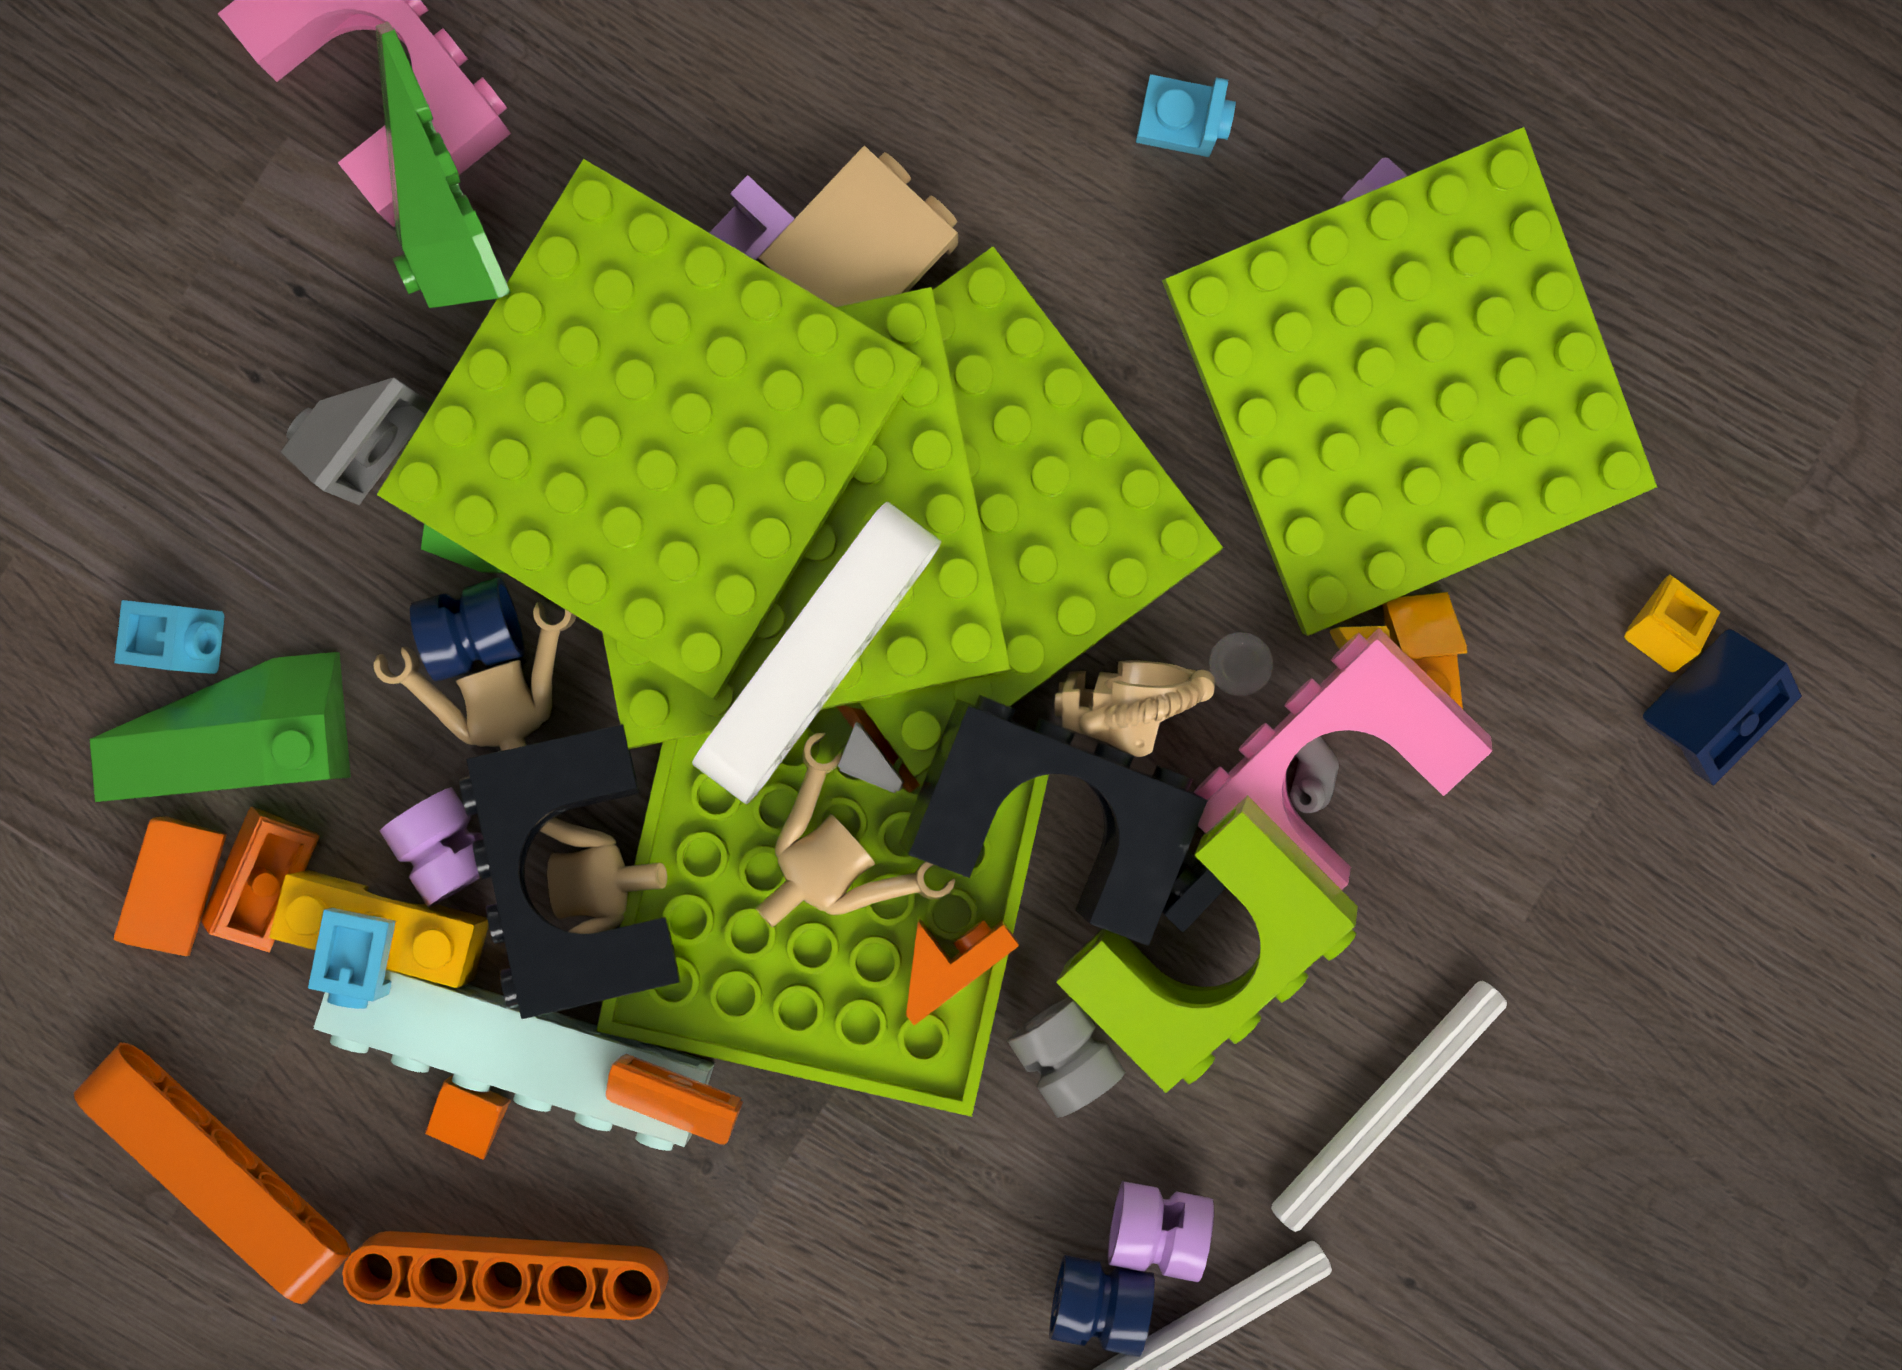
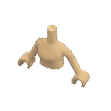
[374,602,576,751]
[756,733,955,928]
[540,817,667,934]

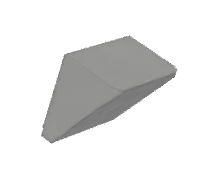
[838,722,905,793]

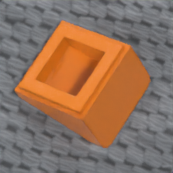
[425,1074,511,1160]

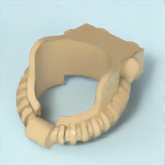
[1055,660,1215,757]

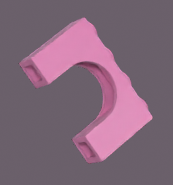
[218,0,511,227]
[1194,628,1492,890]

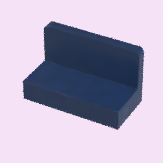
[1643,629,1802,786]

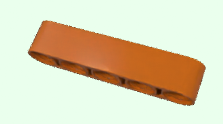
[74,1043,351,1304]
[342,1231,669,1320]

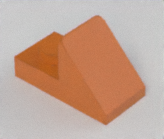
[906,918,1019,1025]

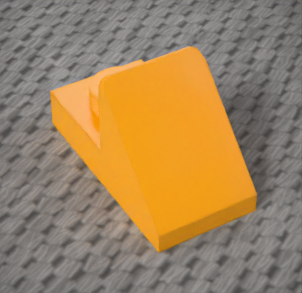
[1383,592,1467,709]

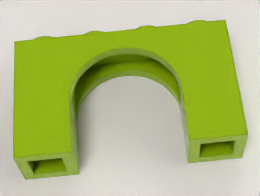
[1056,795,1358,1093]

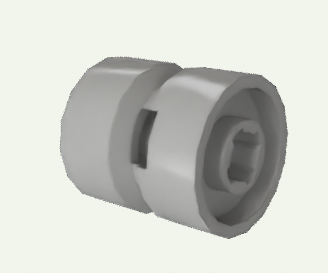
[1007,997,1126,1118]

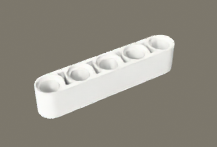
[692,502,942,804]

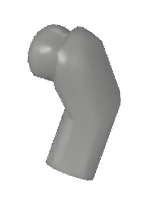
[1290,736,1339,813]

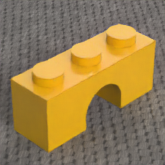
[269,870,489,988]

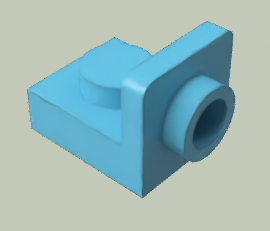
[1136,74,1236,157]
[114,600,225,674]
[308,908,396,1009]

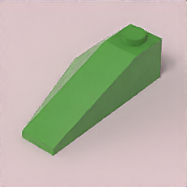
[375,21,511,308]
[90,652,351,802]

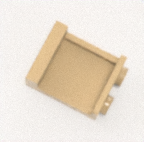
[758,146,958,307]

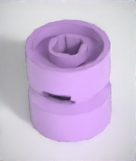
[380,787,483,908]
[1108,1181,1214,1282]

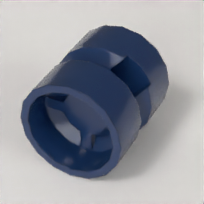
[410,577,525,682]
[1049,1255,1155,1357]

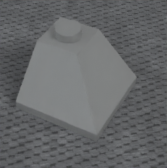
[281,377,433,505]

